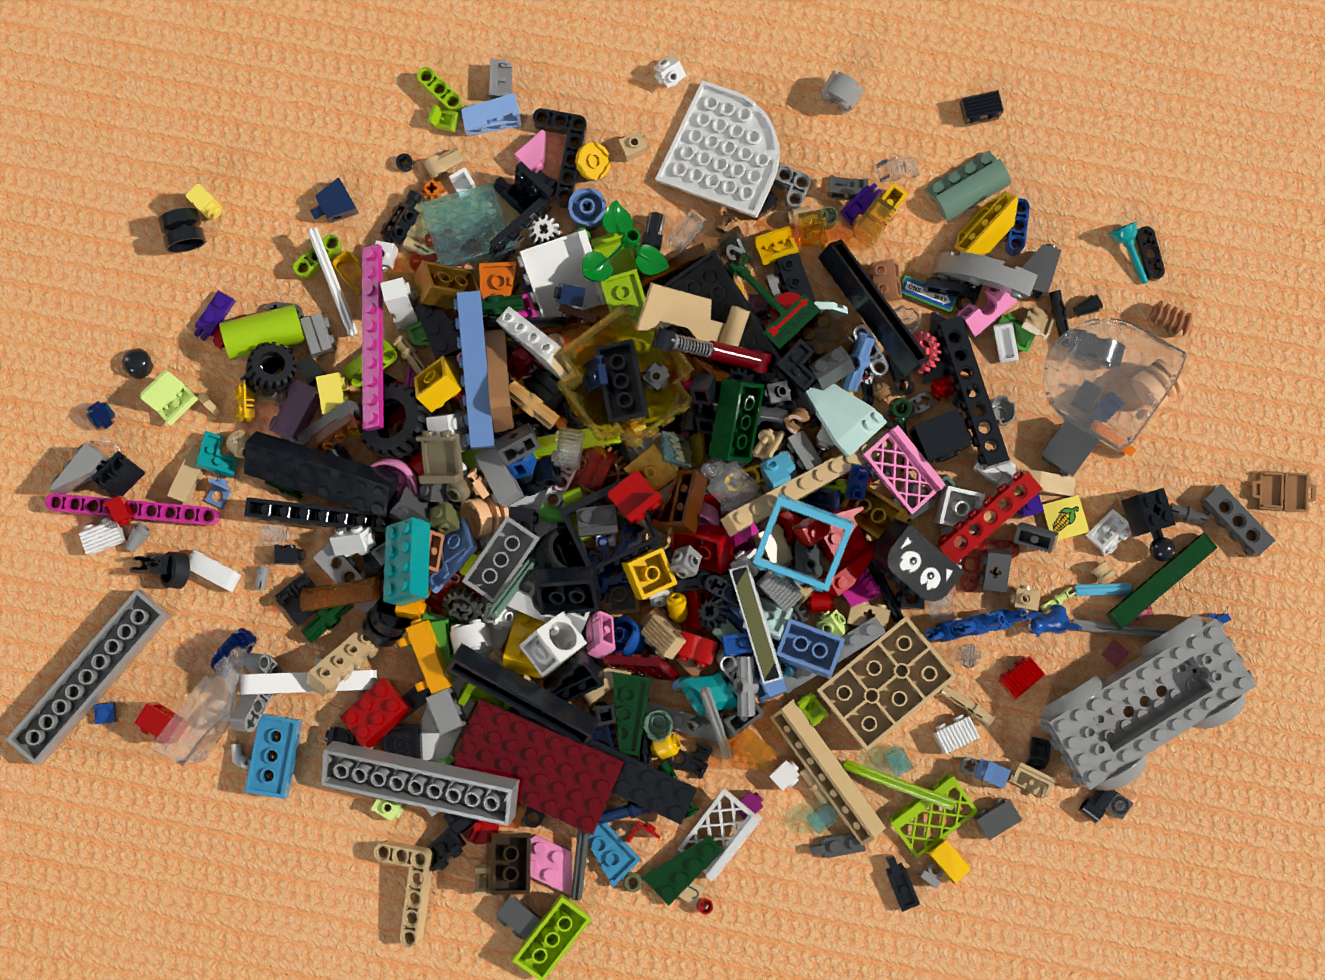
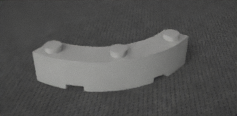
[931,251,1038,299]

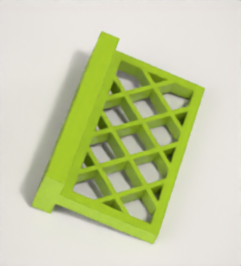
[887,772,979,859]

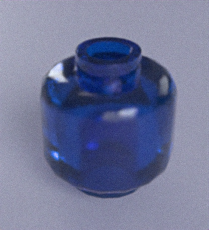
[86,401,115,429]

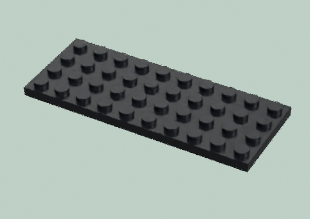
[663,250,816,444]

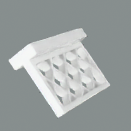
[677,789,763,882]

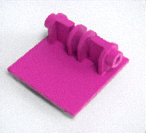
[842,568,882,607]

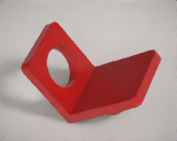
[626,821,661,843]

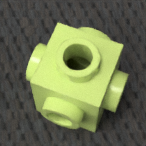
[815,609,850,637]

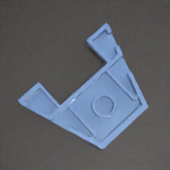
[428,517,478,593]

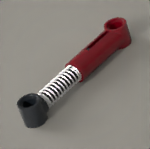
[651,327,772,374]

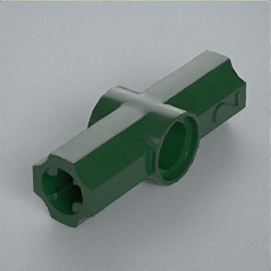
[481,294,525,318]
[301,592,356,643]

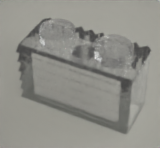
[668,209,706,253]
[552,427,586,470]

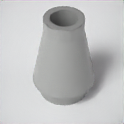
[125,522,151,552]

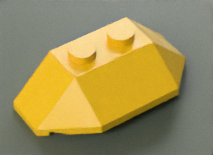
[954,191,1018,254]

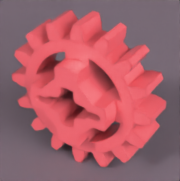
[912,331,942,374]

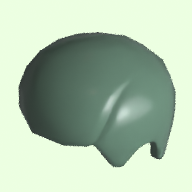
[643,709,673,741]

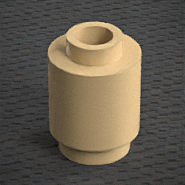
[787,206,816,228]

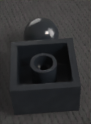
[1121,488,1176,562]

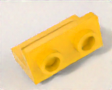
[754,226,799,266]

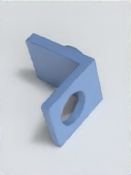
[205,477,233,509]

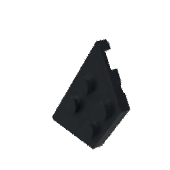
[922,312,963,385]

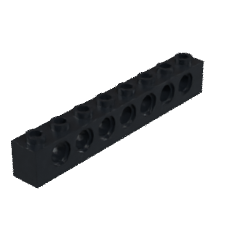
[935,316,1010,470]
[244,497,402,534]

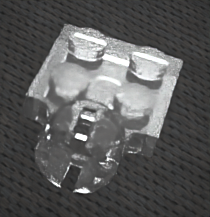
[701,457,761,513]

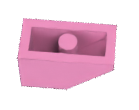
[515,129,546,173]

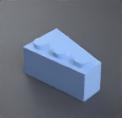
[461,93,522,136]

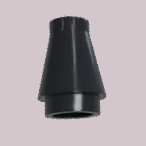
[1073,294,1103,318]

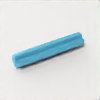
[1074,583,1132,596]

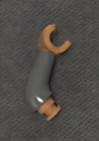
[758,404,810,435]

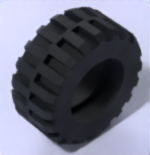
[359,383,434,460]

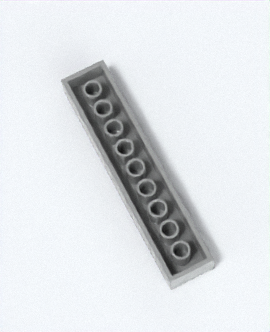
[6,589,172,765]
[321,741,519,826]

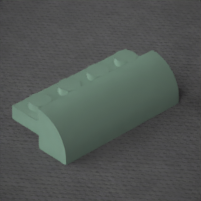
[926,151,1011,222]

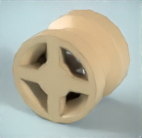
[1090,561,1115,584]

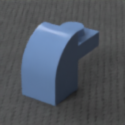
[974,758,1011,789]

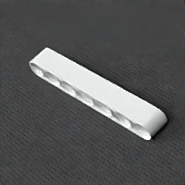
[240,670,377,695]

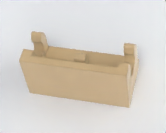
[1008,761,1057,798]

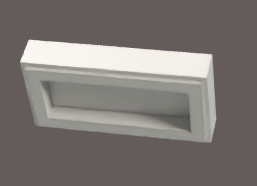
[993,322,1019,363]

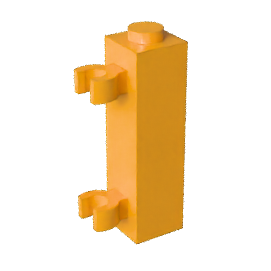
[397,618,455,694]

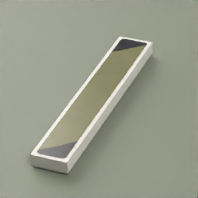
[729,564,783,684]

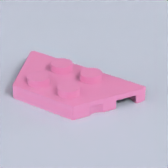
[530,835,572,895]

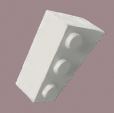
[380,277,419,332]

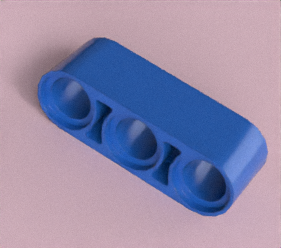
[1005,198,1030,256]

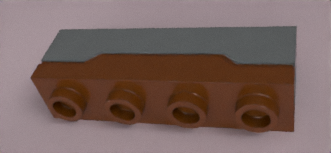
[297,400,363,452]

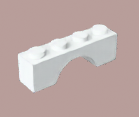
[507,581,590,633]

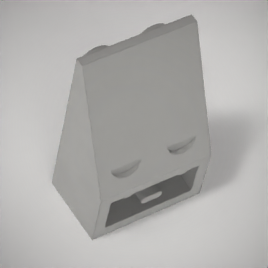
[49,443,111,494]

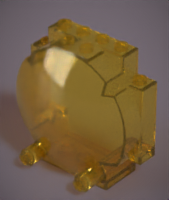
[555,305,695,449]

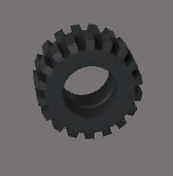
[246,342,297,395]

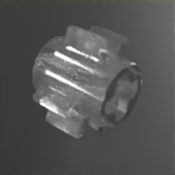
[957,644,981,668]

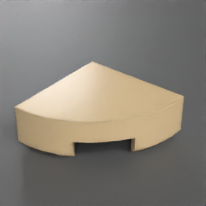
[197,392,220,416]

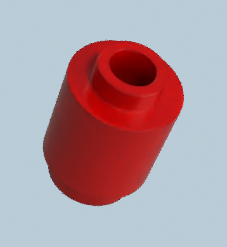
[806,592,834,612]

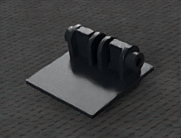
[91,451,146,497]
[275,572,328,626]

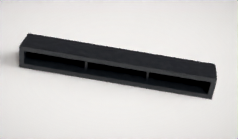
[818,239,930,377]
[447,643,599,745]

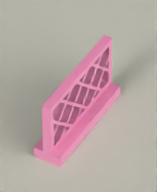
[861,425,946,515]

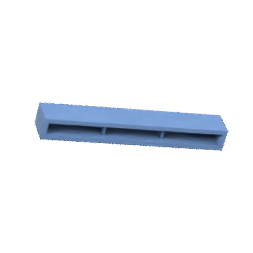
[454,291,495,450]

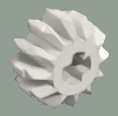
[528,215,560,245]

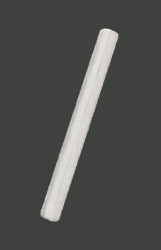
[307,227,358,336]

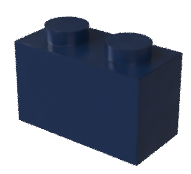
[553,283,586,307]

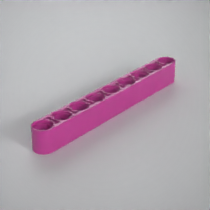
[45,493,220,526]

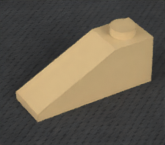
[1016,469,1075,497]

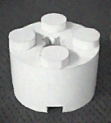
[449,619,493,654]

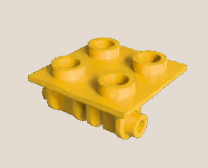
[234,379,255,424]

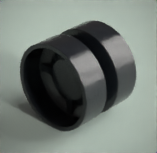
[158,208,206,253]
[362,597,413,647]

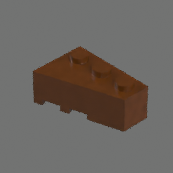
[651,470,708,534]

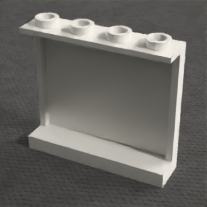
[517,230,607,317]
[496,307,583,391]

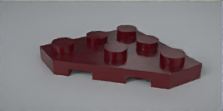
[604,653,679,681]

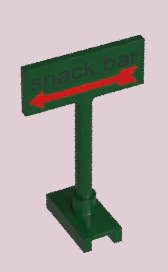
[728,252,821,349]

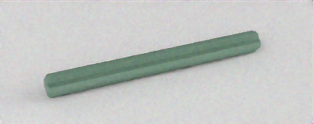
[488,549,538,619]

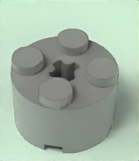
[821,70,865,113]

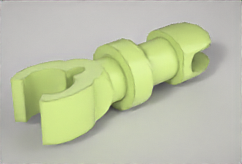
[1040,587,1075,613]

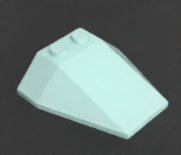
[805,383,887,458]

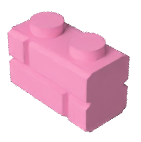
[585,611,615,659]

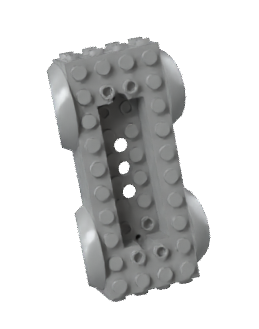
[1039,614,1256,791]

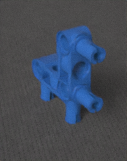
[925,609,1028,643]

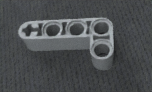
[773,163,811,211]
[230,653,282,732]

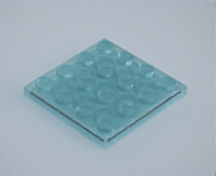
[420,183,514,267]

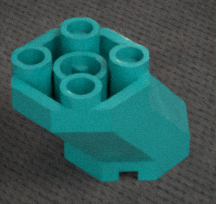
[678,669,737,716]

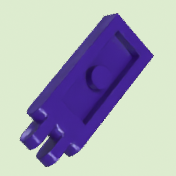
[840,183,882,226]
[194,290,236,341]

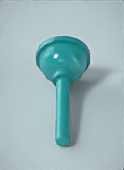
[1108,221,1149,284]

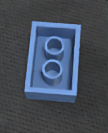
[776,618,845,679]

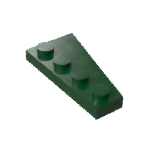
[612,671,651,756]
[642,835,724,906]

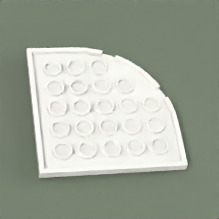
[655,80,780,218]

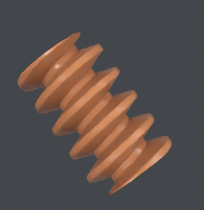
[1147,300,1192,336]

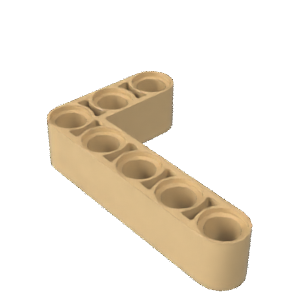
[374,841,434,947]

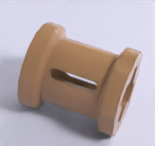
[715,211,738,236]

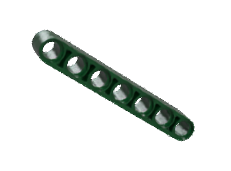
[1106,532,1217,630]

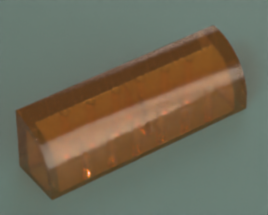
[300,576,381,612]

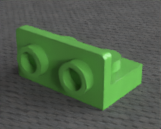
[992,313,1035,352]

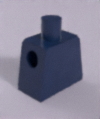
[310,178,359,223]

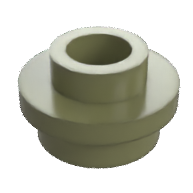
[623,872,642,892]

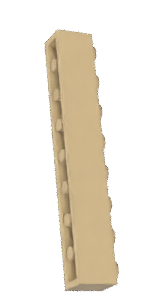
[769,699,886,846]

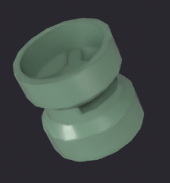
[818,206,838,229]

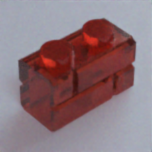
[577,445,616,492]

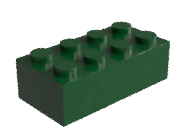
[708,378,765,462]

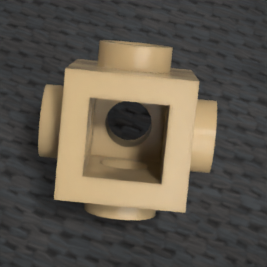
[1009,585,1041,614]

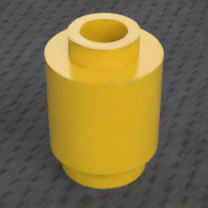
[666,593,688,622]

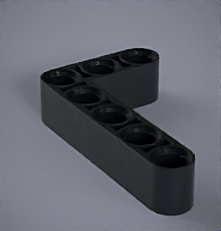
[533,108,587,209]

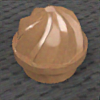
[872,382,892,402]

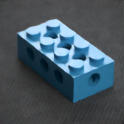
[245,713,303,799]

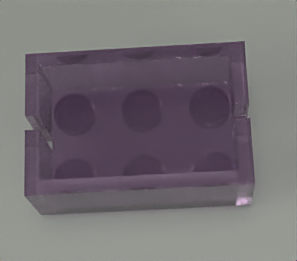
[269,379,320,444]

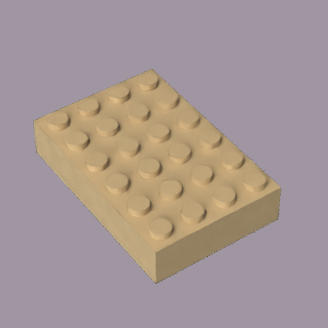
[815,616,957,751]

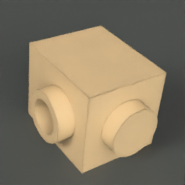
[619,131,649,162]

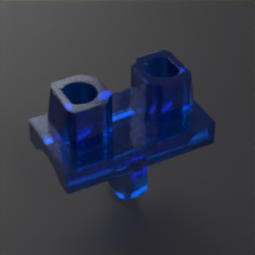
[844,463,871,501]

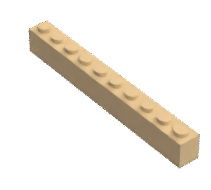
[721,431,892,537]

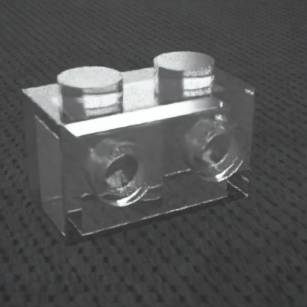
[927,586,957,622]

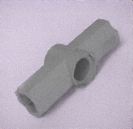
[733,656,759,717]

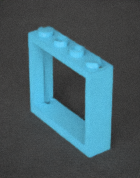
[753,493,854,592]

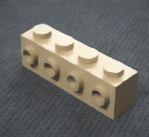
[306,627,379,697]

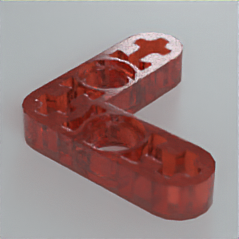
[959,538,1020,593]

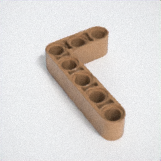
[485,329,514,433]

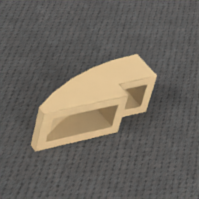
[167,445,205,504]

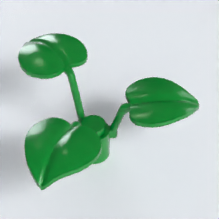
[582,200,669,282]

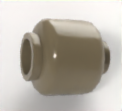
[446,474,474,503]

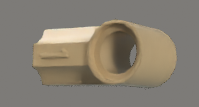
[424,147,465,180]

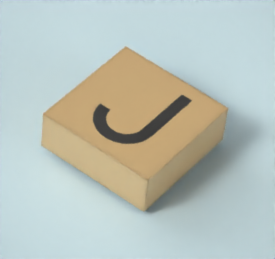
[678,882,705,906]

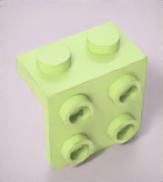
[139,370,198,425]

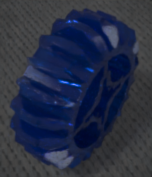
[210,628,257,677]

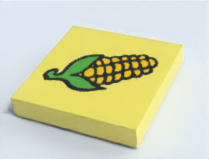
[1042,495,1090,541]

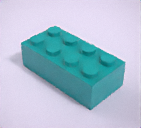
[383,517,430,607]

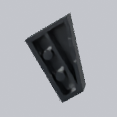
[414,303,462,360]

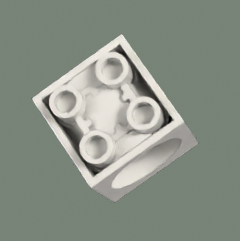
[519,612,587,677]

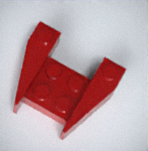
[791,505,876,596]

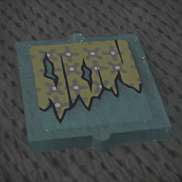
[660,431,692,469]

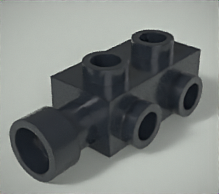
[380,189,423,245]

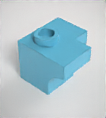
[760,451,795,491]

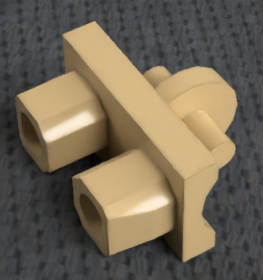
[752,429,785,462]

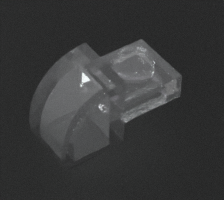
[876,155,919,182]

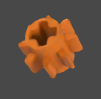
[421,178,445,203]

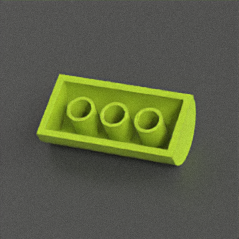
[219,304,305,360]
[511,894,592,980]

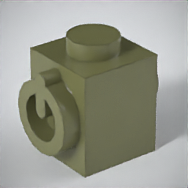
[430,502,460,535]

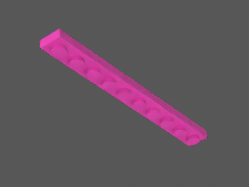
[362,244,384,431]

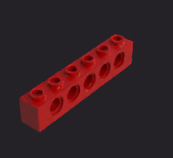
[935,470,1043,564]

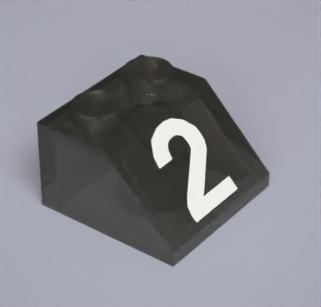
[715,226,755,270]

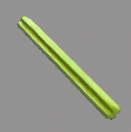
[843,760,955,810]

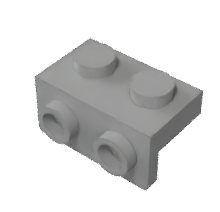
[786,431,822,472]

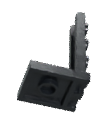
[489,161,554,256]

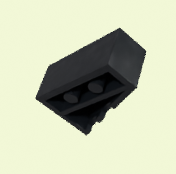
[543,646,604,702]

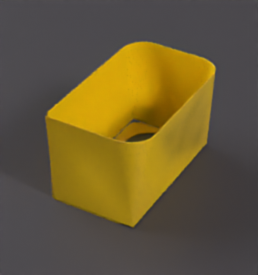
[333,251,362,295]
[926,839,971,884]

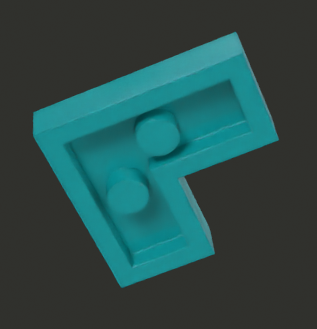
[195,431,238,478]

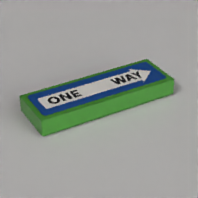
[901,275,957,314]

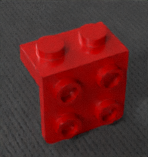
[608,471,662,524]

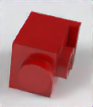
[102,496,135,528]
[774,511,804,542]

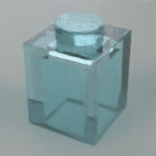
[883,745,914,777]
[806,804,838,835]

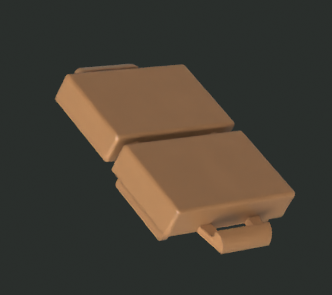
[1252,471,1316,512]

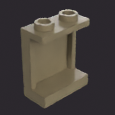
[416,430,464,484]

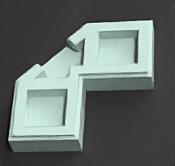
[814,302,848,318]

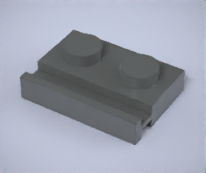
[576,504,618,538]

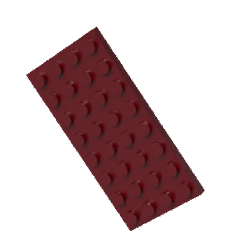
[451,698,625,835]

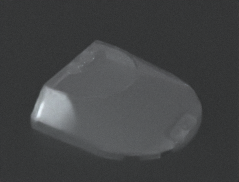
[1043,318,1187,452]
[152,647,247,766]

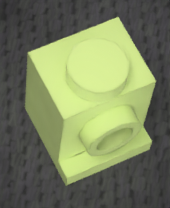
[371,798,404,821]

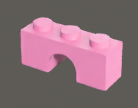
[955,286,1018,337]

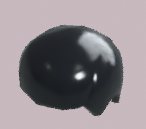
[122,348,153,379]

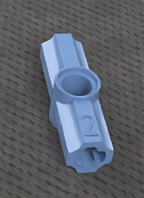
[841,332,875,392]

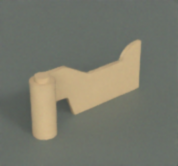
[636,283,750,347]

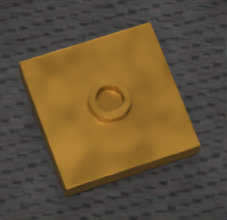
[624,444,678,492]

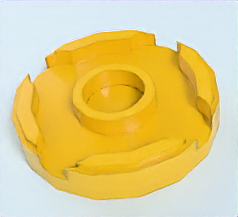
[575,142,610,181]

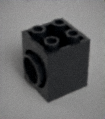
[909,409,973,464]

